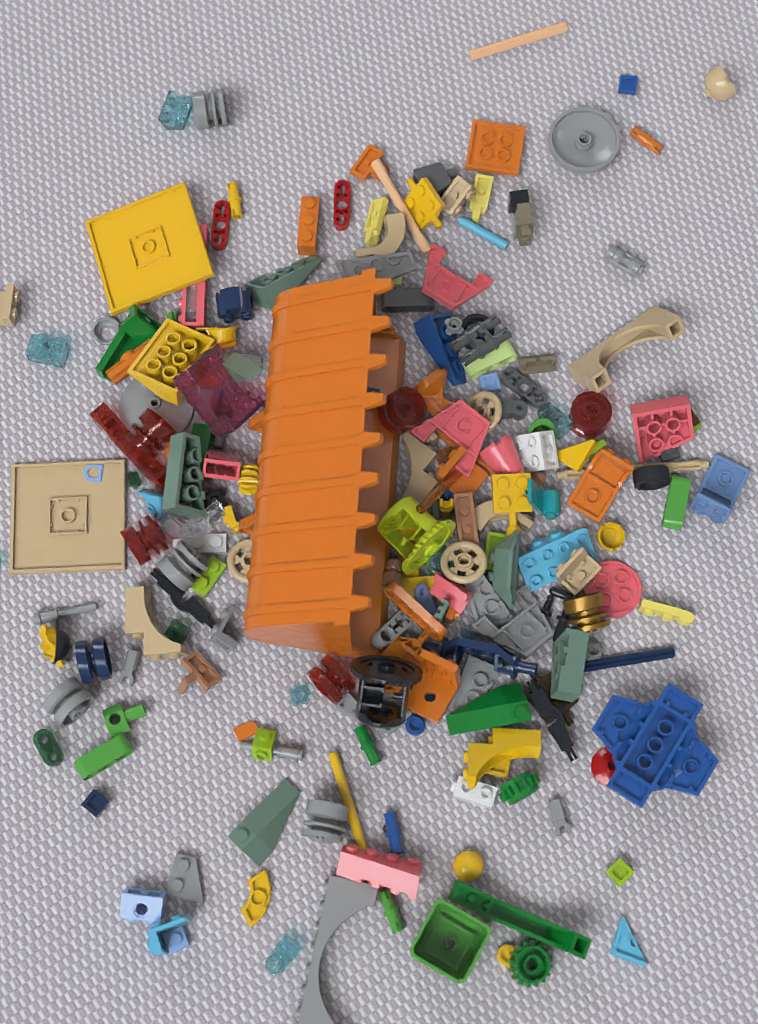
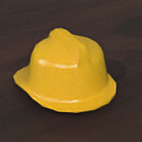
[196,326,240,349]

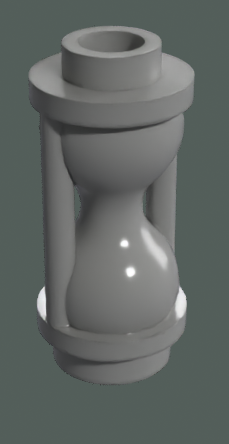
[604,244,645,277]

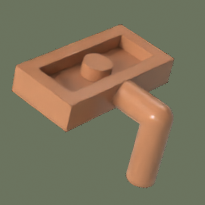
[177,650,222,694]

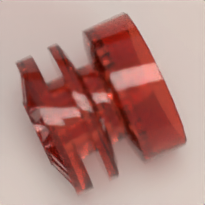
[126,408,177,458]
[120,515,169,566]

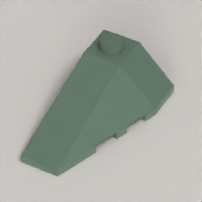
[217,352,264,382]

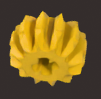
[238,463,259,496]

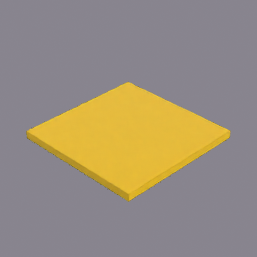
[85,182,215,316]

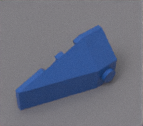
[413,312,466,386]

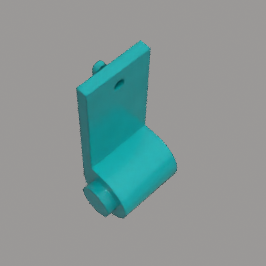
[524,479,560,520]

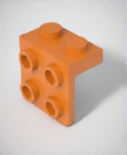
[436,445,488,494]

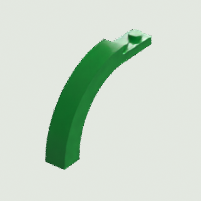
[448,880,592,960]

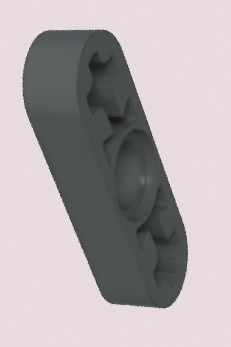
[501,368,548,409]

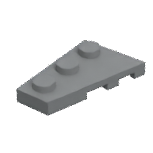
[462,574,514,626]

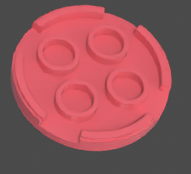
[583,560,642,618]

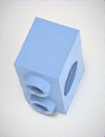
[120,887,167,924]

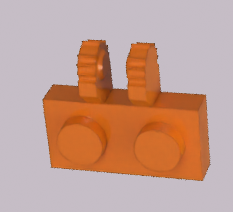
[350,144,391,182]

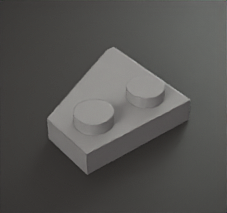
[165,853,204,904]

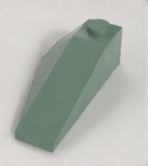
[244,255,323,309]
[228,779,300,867]

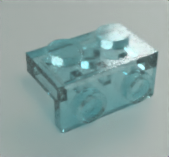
[158,90,193,130]

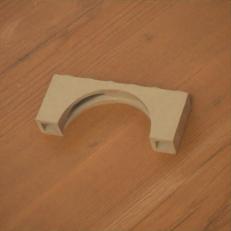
[567,306,686,393]

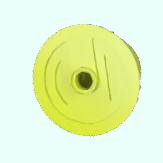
[377,496,456,575]

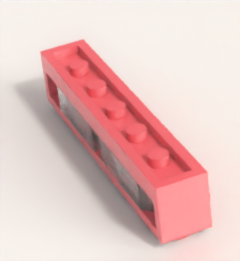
[178,224,209,333]

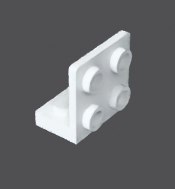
[512,430,559,473]

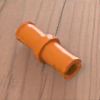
[629,125,664,156]

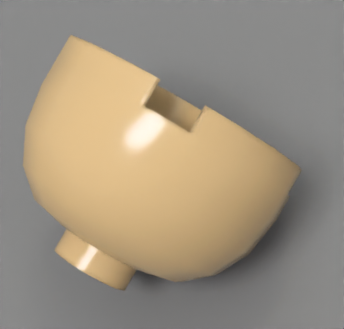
[703,65,737,102]

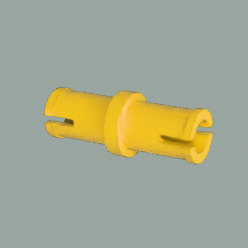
[226,182,243,220]

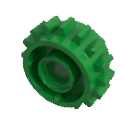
[498,770,541,806]
[507,940,553,988]

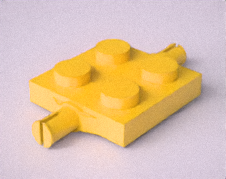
[404,177,446,230]

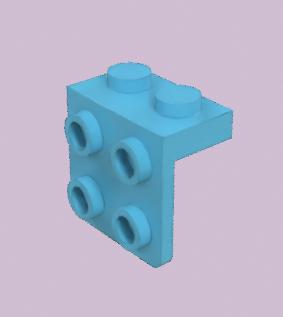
[146,914,192,957]

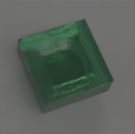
[164,619,191,644]

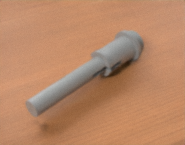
[34,603,98,626]
[239,741,304,763]

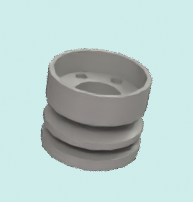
[192,89,229,130]
[157,540,209,592]
[301,799,349,844]

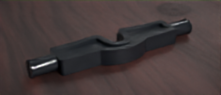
[150,568,216,629]
[526,679,578,762]

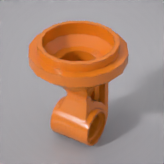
[413,367,455,417]

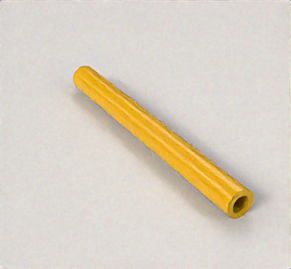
[328,752,368,850]

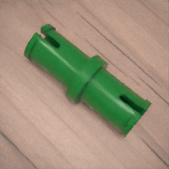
[353,725,382,766]

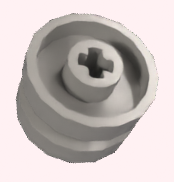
[42,677,95,728]

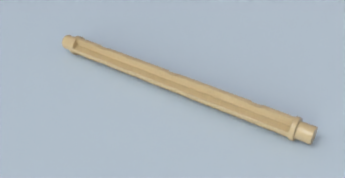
[556,459,709,481]

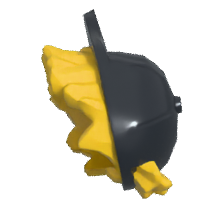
[39,618,73,668]

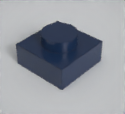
[81,789,110,818]

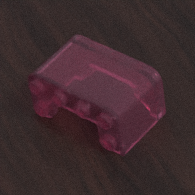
[174,343,265,437]

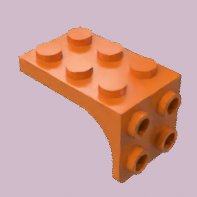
[565,448,635,523]

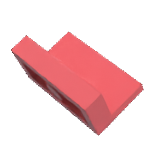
[430,572,474,614]

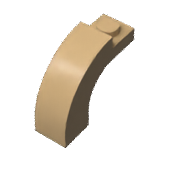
[353,212,405,258]
[474,500,534,537]

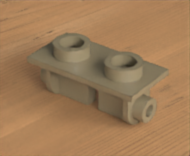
[517,353,557,375]

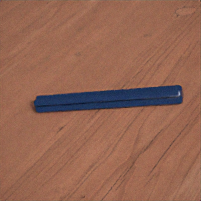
[584,647,675,672]

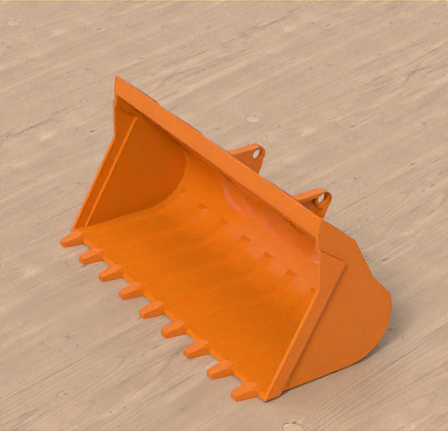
[238,268,406,658]

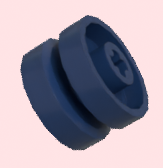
[75,636,113,685]

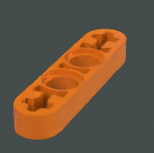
[383,581,447,641]

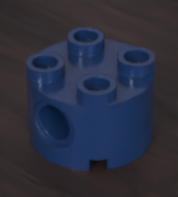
[215,286,254,323]

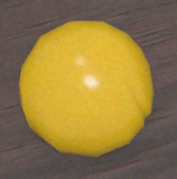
[596,522,625,551]
[452,850,485,882]

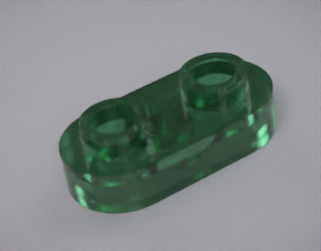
[33,729,64,767]

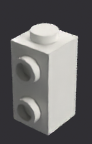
[450,775,498,809]

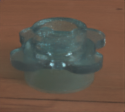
[289,685,309,706]

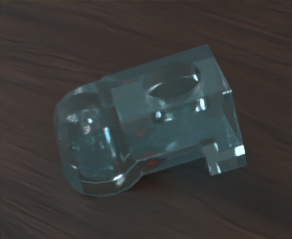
[536,402,572,440]

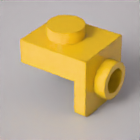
[222,505,241,534]

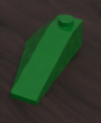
[446,683,532,736]

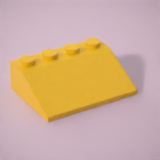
[127,318,216,406]

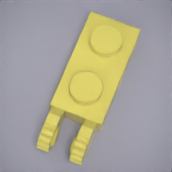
[638,599,695,626]

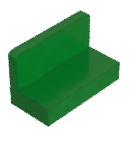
[120,304,161,344]

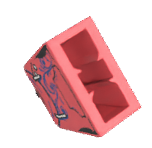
[202,450,241,481]

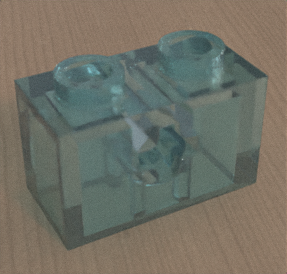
[25,333,71,368]

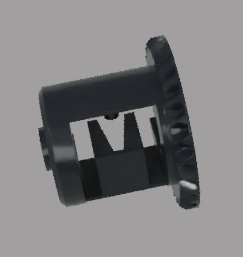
[350,655,423,728]

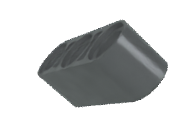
[381,288,435,313]

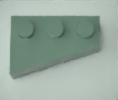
[550,628,589,702]

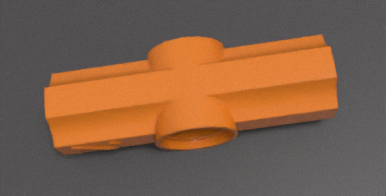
[105,338,151,385]

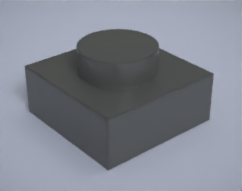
[659,447,681,463]

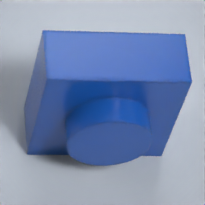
[618,74,638,96]

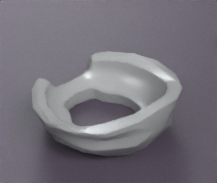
[92,317,120,345]

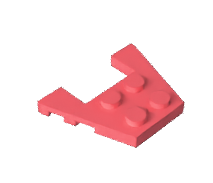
[421,243,494,311]
[411,399,491,479]

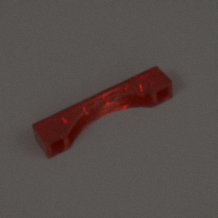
[90,402,167,495]

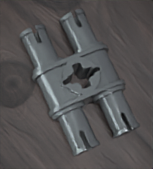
[449,314,512,367]

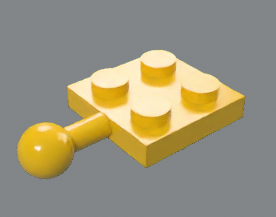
[491,473,532,536]

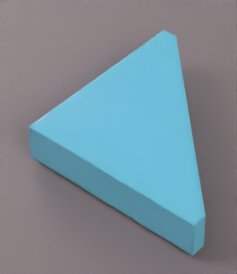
[138,490,169,531]
[609,916,648,967]

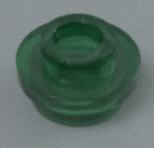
[126,471,141,490]

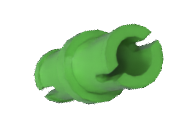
[378,889,404,934]

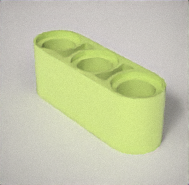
[461,340,517,379]

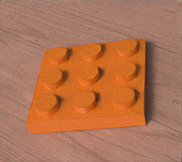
[465,119,526,177]

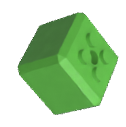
[409,899,491,984]

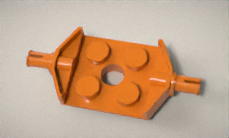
[381,631,430,694]

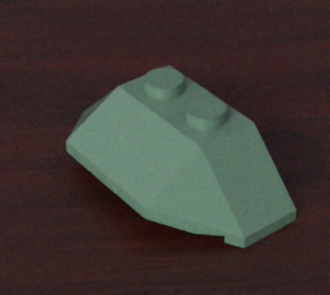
[488,530,520,609]

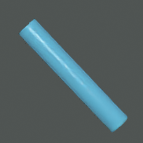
[458,216,509,250]

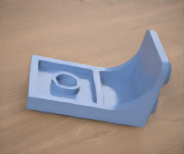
[689,454,751,524]

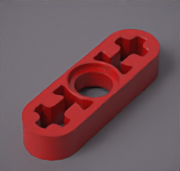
[333,180,351,231]
[210,200,231,251]

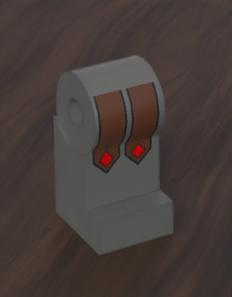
[491,400,528,424]

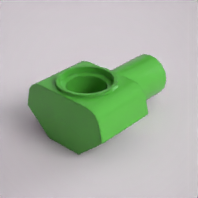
[102,703,147,738]

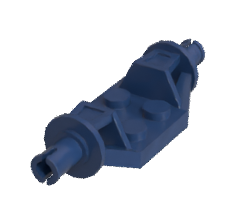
[422,637,538,680]

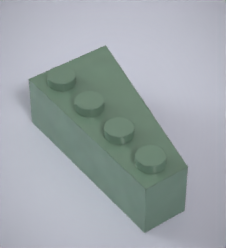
[162,432,207,519]

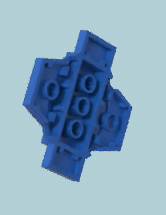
[592,683,719,808]

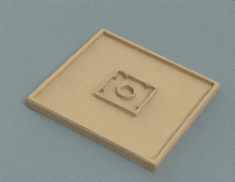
[9,459,126,575]

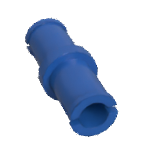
[383,812,404,855]

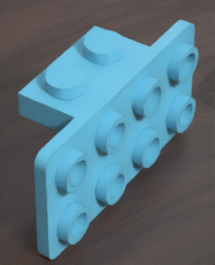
[518,527,598,592]

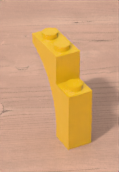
[463,728,541,789]

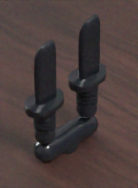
[539,587,575,643]

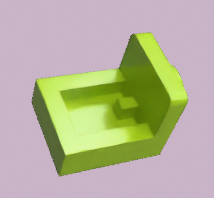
[252,727,277,761]

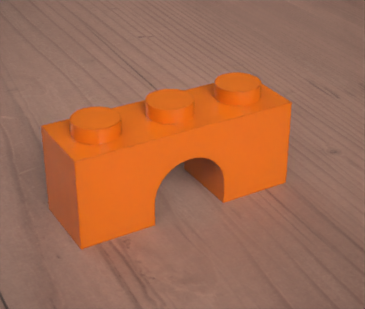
[297,196,321,256]

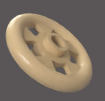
[466,391,502,433]
[227,539,252,583]
[440,541,487,584]

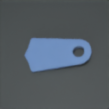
[414,584,437,617]

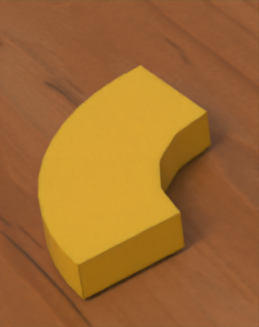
[240,870,271,928]

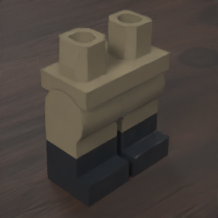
[507,189,535,246]

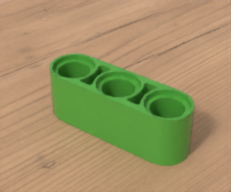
[661,474,691,531]
[73,733,134,781]

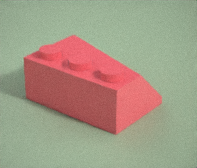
[630,395,694,464]

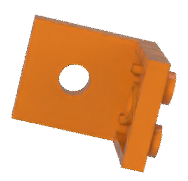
[407,649,461,724]

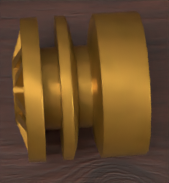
[562,591,611,633]

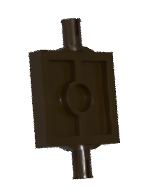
[524,672,579,727]

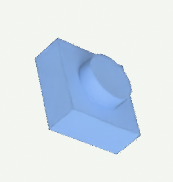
[162,926,190,954]

